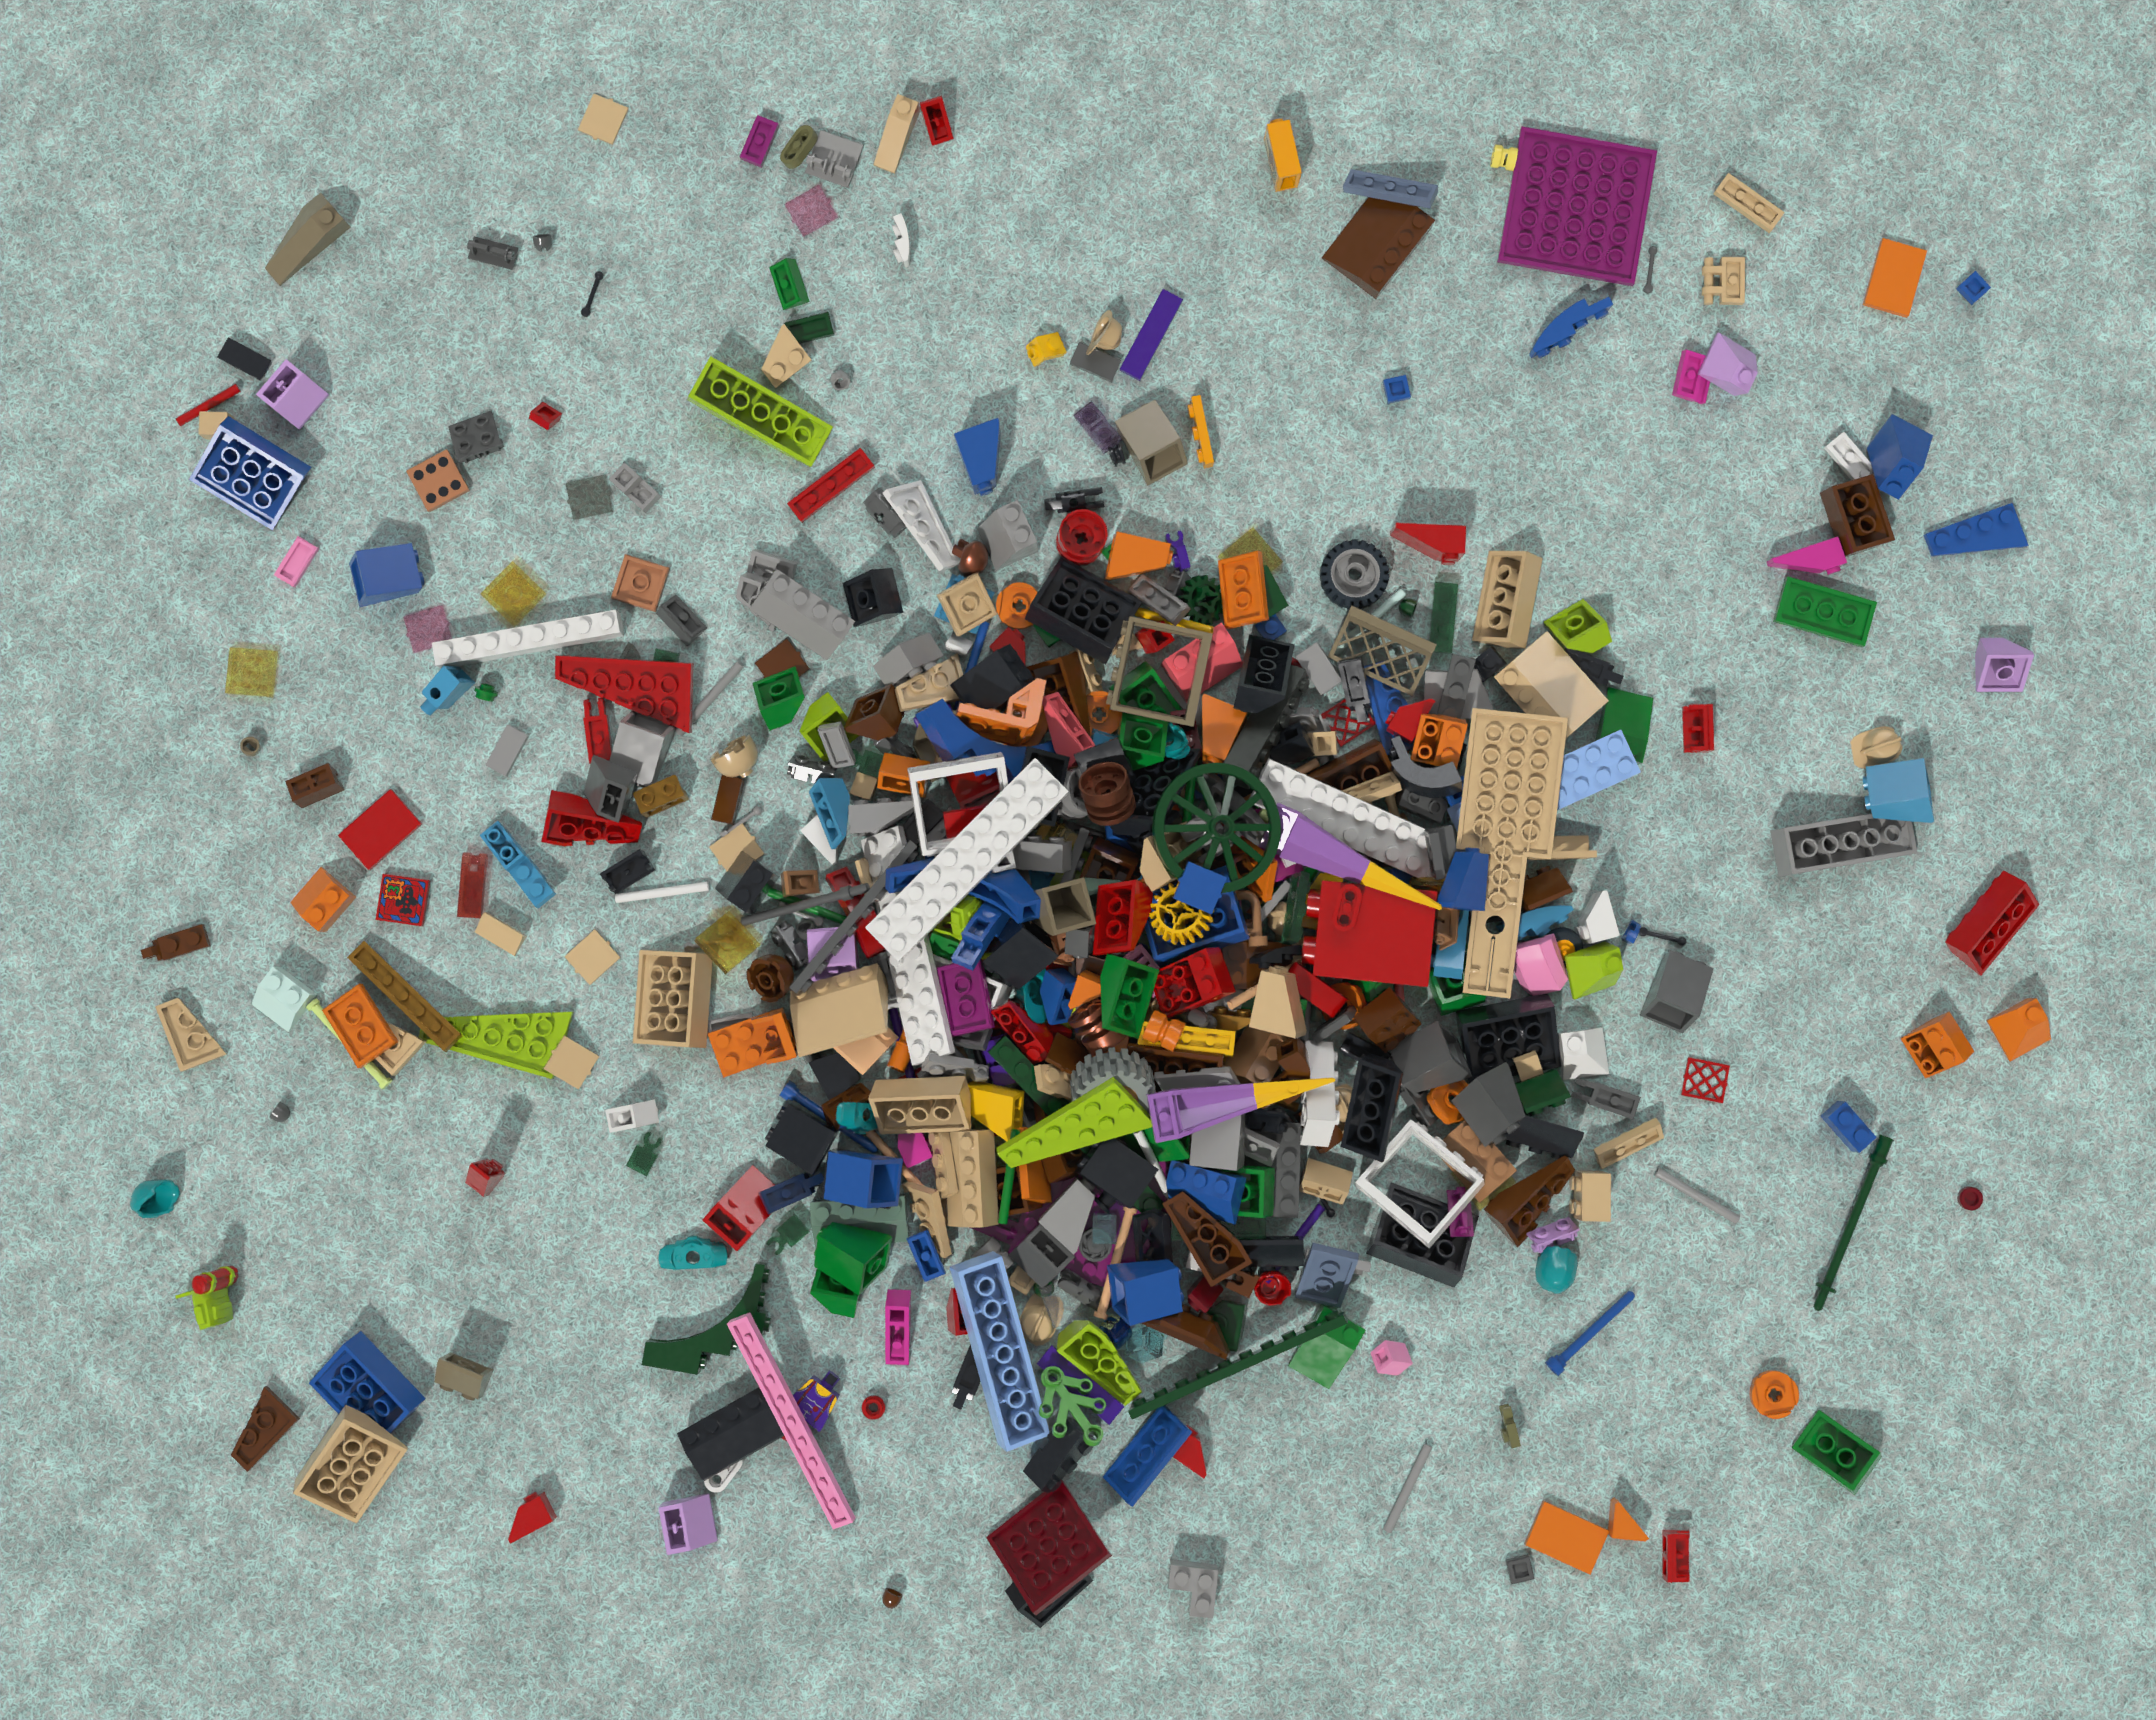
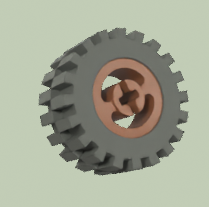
[1070,1047,1156,1114]

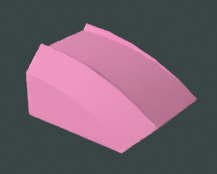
[1514,933,1568,996]

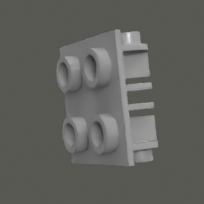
[805,130,863,188]

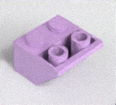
[256,359,329,430]
[807,927,859,982]
[658,1493,718,1555]

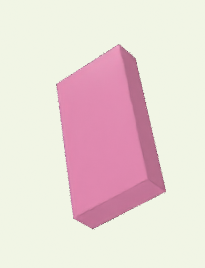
[274,536,319,588]

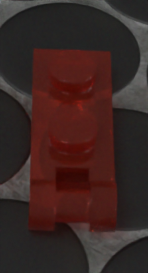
[457,852,488,919]

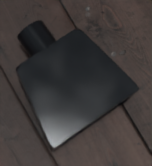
[809,1052,862,1100]

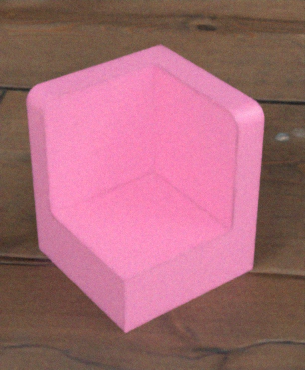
[1370,1340,1413,1376]

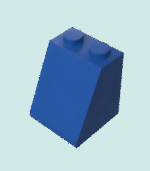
[1867,414,1933,500]
[954,418,1001,496]
[349,543,424,608]
[824,1151,903,1208]
[1107,1259,1184,1326]

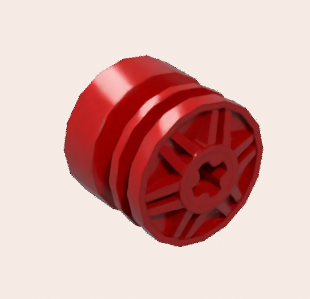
[1056,509,1108,566]

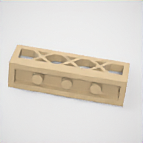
[1527,835,1597,860]

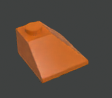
[1986,998,2051,1062]

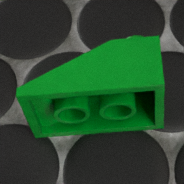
[1108,661,1182,723]
[1595,687,1653,765]
[1429,939,1486,1016]
[1100,954,1159,1039]
[1215,1166,1275,1218]
[1288,1304,1366,1389]
[1792,1410,1882,1495]

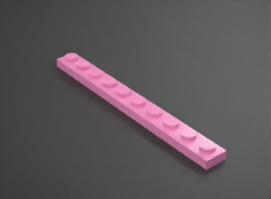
[727,1312,856,1529]

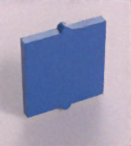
[1173,861,1227,914]

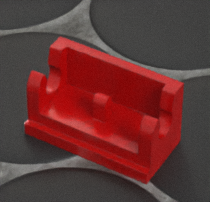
[1682,704,1714,753]
[1662,1530,1690,1583]

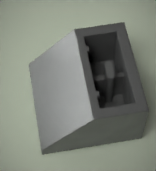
[584,755,637,823]
[1008,1223,1075,1288]

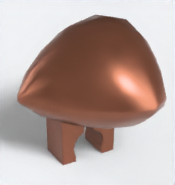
[952,539,988,577]

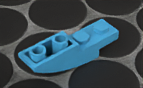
[480,821,556,909]
[1490,905,1574,953]

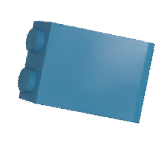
[1862,758,1934,823]

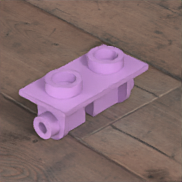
[1526,1217,1580,1253]

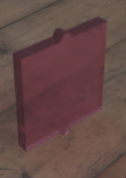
[784,185,838,237]
[403,605,453,653]

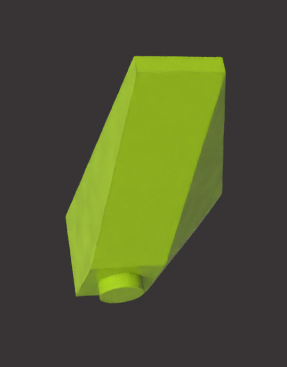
[1057,1320,1142,1406]

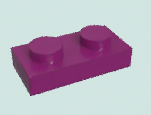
[740,115,779,168]

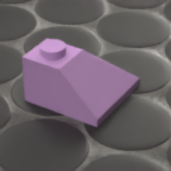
[1698,333,1758,396]
[1975,638,2034,692]

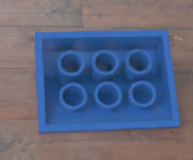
[189,416,312,531]
[1144,866,1250,968]
[309,1331,426,1434]

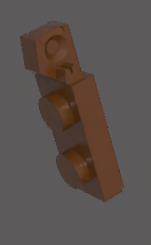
[141,924,211,961]

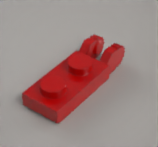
[583,698,612,764]

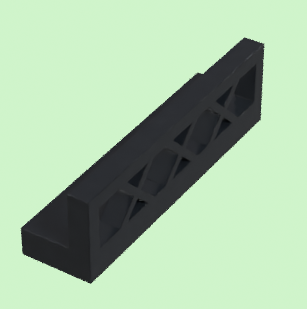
[1132,1208,1173,1263]

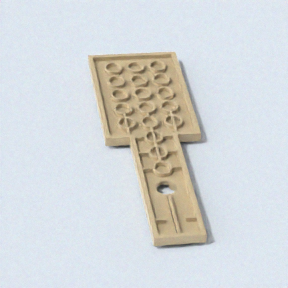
[1456,708,1568,999]

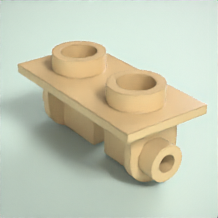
[1069,648,1103,695]

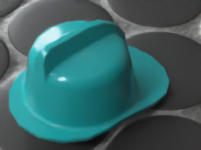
[1016,969,1047,1023]

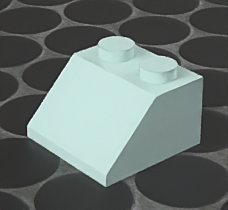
[252,967,318,1032]

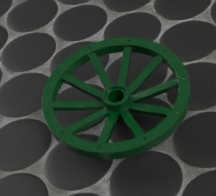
[1152,763,1281,893]

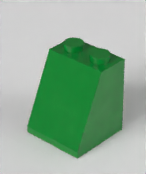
[1119,1127,1190,1162]
[814,1222,892,1295]

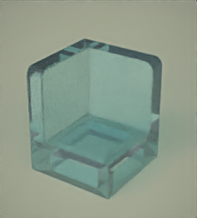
[1092,1213,1116,1244]
[1126,1326,1164,1363]

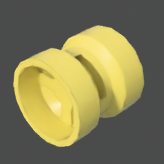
[1490,144,1518,171]

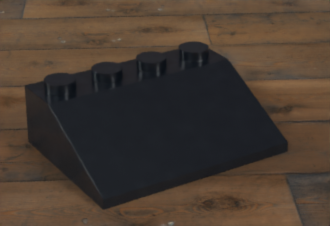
[1025,556,1142,665]
[1110,746,1202,836]
[1456,993,1561,1084]
[1366,1182,1479,1287]

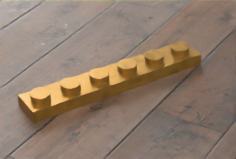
[347,941,463,1052]

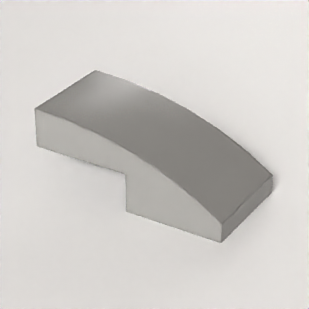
[609,463,661,513]

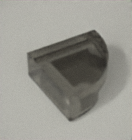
[619,642,641,660]

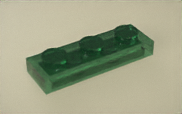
[1429,582,1458,654]
[1280,871,1311,945]

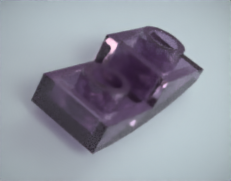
[1073,401,1122,454]

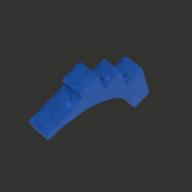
[915,699,1057,784]
[885,855,1041,924]

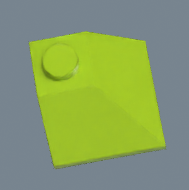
[1543,599,1612,653]
[799,692,860,761]
[1564,941,1624,1000]

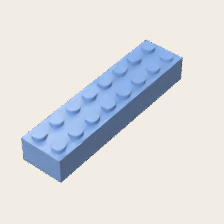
[1447,730,1641,833]
[950,1251,1049,1452]

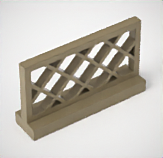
[1328,605,1436,696]

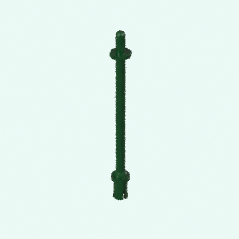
[1813,1134,1894,1311]

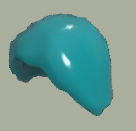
[130,1179,180,1218]
[1535,1246,1578,1294]

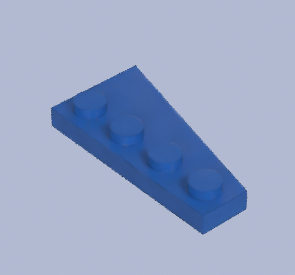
[1923,503,2029,557]
[1364,661,1416,756]

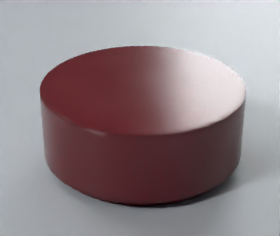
[1957,1187,1983,1211]

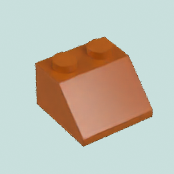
[290,867,356,932]

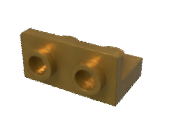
[633,775,689,818]

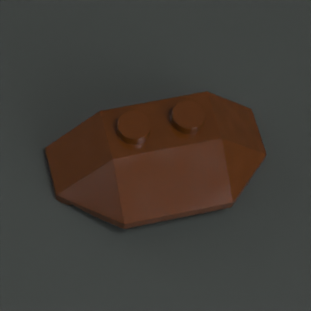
[1140,1303,1231,1360]

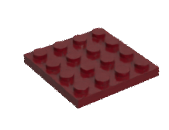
[986,1480,1112,1615]

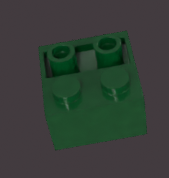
[1515,1069,1571,1116]

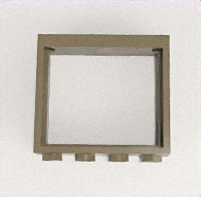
[1106,616,1213,727]

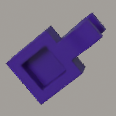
[1165,530,1191,572]

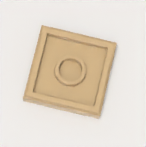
[937,573,998,636]

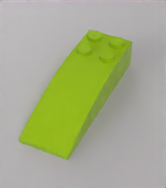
[687,356,833,467]

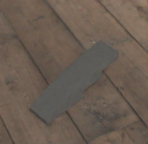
[1195,773,1266,846]

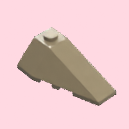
[265,192,351,286]

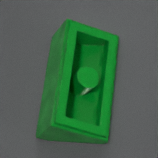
[769,258,810,310]

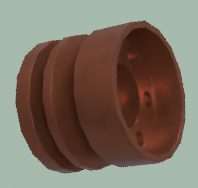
[1078,762,1136,826]
[1068,997,1127,1056]

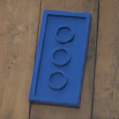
[1103,1405,1192,1507]

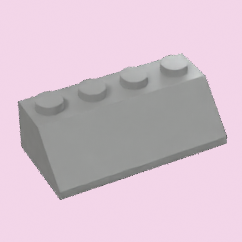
[749,569,855,660]

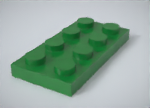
[1773,576,1877,647]

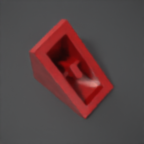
[919,95,954,146]

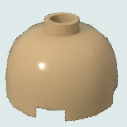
[710,735,758,778]

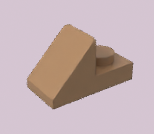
[781,870,820,897]

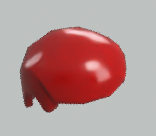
[1254,1270,1291,1306]

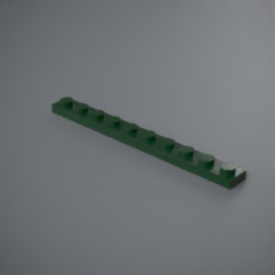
[987,1035,1164,1220]
[1128,1310,1348,1419]

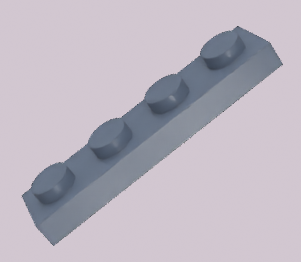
[1343,169,1438,209]

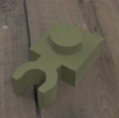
[1499,1404,1521,1448]

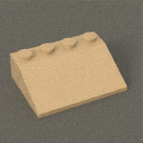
[1494,631,1608,738]
[633,950,713,1048]
[790,963,888,1057]
[935,1129,999,1227]
[293,1405,408,1524]

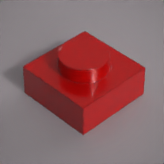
[529,402,562,430]

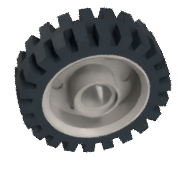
[1320,539,1389,610]

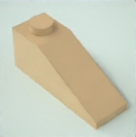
[873,94,920,174]

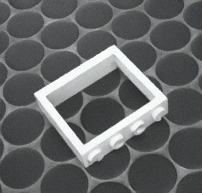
[907,752,1008,857]
[1355,1119,1485,1248]

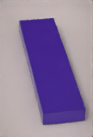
[1120,289,1183,381]
[1037,1345,1124,1425]

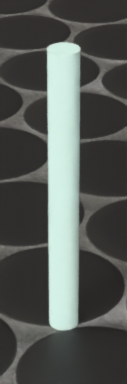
[1331,589,1406,656]

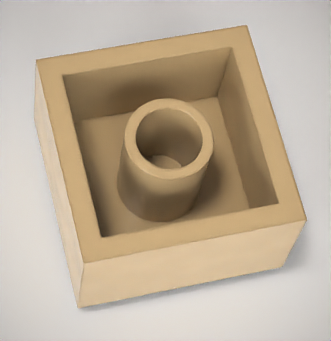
[1569,1170,1611,1222]

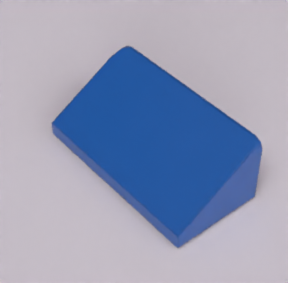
[906,1230,946,1282]

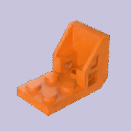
[955,678,1046,747]
[708,1007,798,1078]

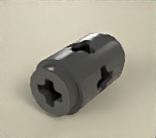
[863,488,907,538]

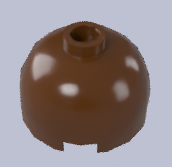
[746,954,794,1002]

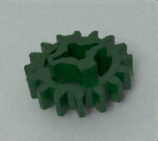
[1178,575,1223,625]

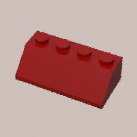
[1945,870,2039,976]

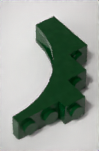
[641,1261,771,1375]

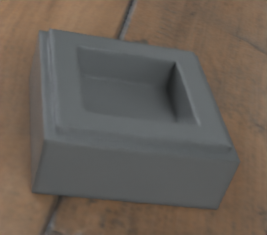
[1505,1554,1535,1584]

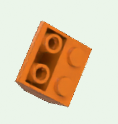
[1410,714,1468,769]
[877,753,931,798]
[1900,1011,1974,1079]

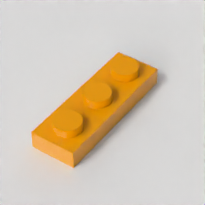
[1187,395,1214,469]

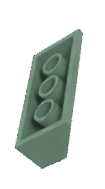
[810,1194,909,1248]

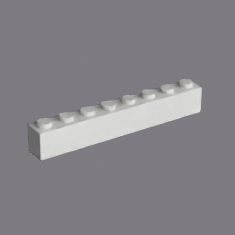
[432,610,624,668]

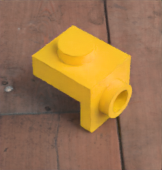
[1026,332,1067,367]

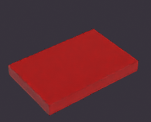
[338,789,422,870]

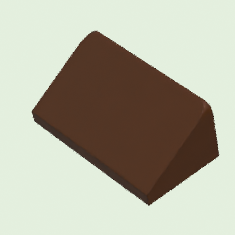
[711,775,745,825]

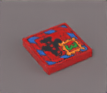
[375,874,431,927]

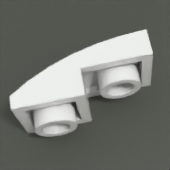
[892,213,911,268]

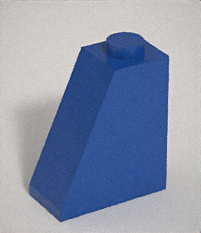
[1436,848,1489,911]

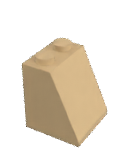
[1249,965,1307,1038]

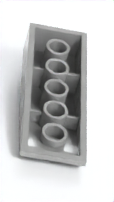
[1770,814,1918,877]

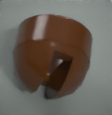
[882,1588,903,1609]

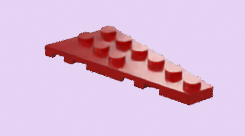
[555,655,694,733]

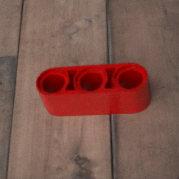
[1288,961,1348,1018]

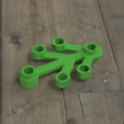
[1039,1366,1106,1446]

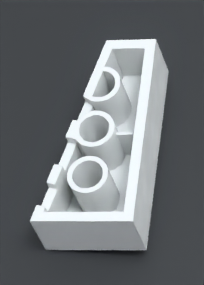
[1300,1040,1340,1147]

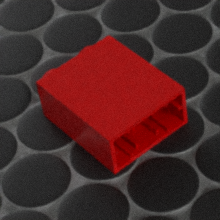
[1302,880,1438,987]

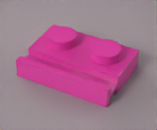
[1672,349,1710,404]

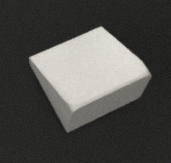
[945,633,973,658]

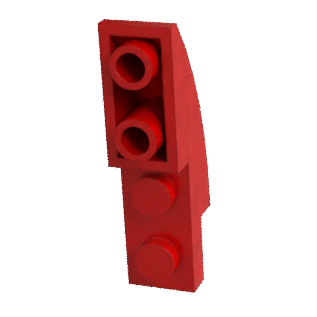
[825,866,886,959]

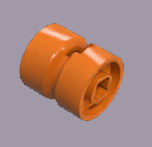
[1142,1010,1186,1052]

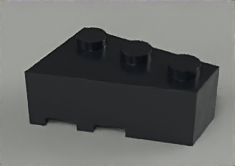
[1023,1416,1096,1493]

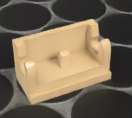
[1299,1158,1353,1205]

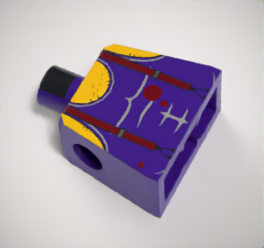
[793,1370,840,1432]

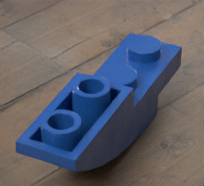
[1529,297,1613,358]
[951,901,1011,971]

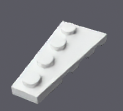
[882,480,960,571]

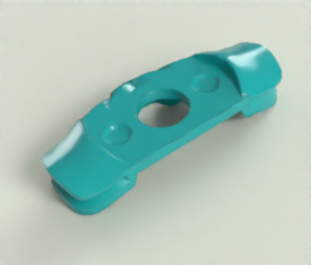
[1165,722,1190,759]
[836,1102,878,1135]
[658,1236,728,1270]

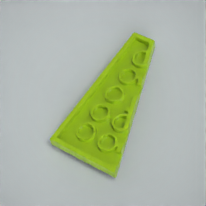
[418,1012,574,1079]
[996,1077,1152,1168]

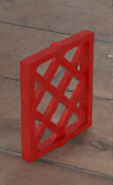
[1321,699,1376,747]
[1681,1057,1730,1103]

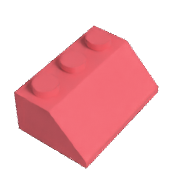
[1161,622,1243,703]

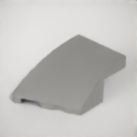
[736,549,798,632]
[1424,669,1494,719]

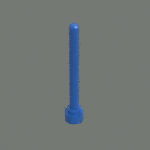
[779,1080,878,1153]
[1545,1291,1635,1376]

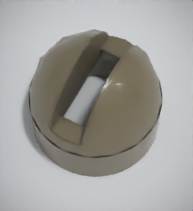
[240,737,260,756]

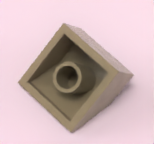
[434,1352,494,1401]

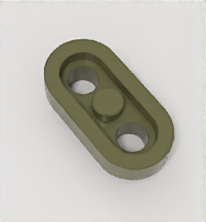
[780,125,818,169]

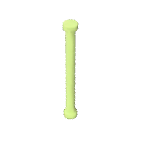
[306,998,393,1090]

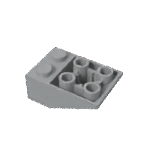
[848,797,922,837]

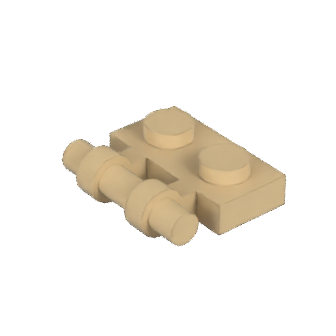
[1702,257,1745,305]

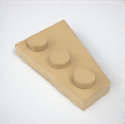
[895,653,963,712]
[155,998,227,1072]
[375,1021,427,1076]
[1034,1064,1072,1101]
[902,1182,952,1258]

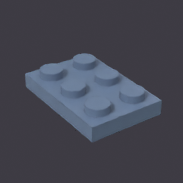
[1295,1242,1359,1308]

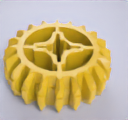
[1149,881,1214,945]

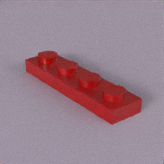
[787,448,875,523]

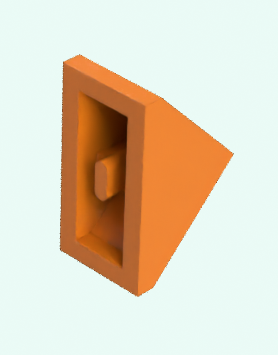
[1068,969,1101,1010]
[1608,1497,1649,1542]

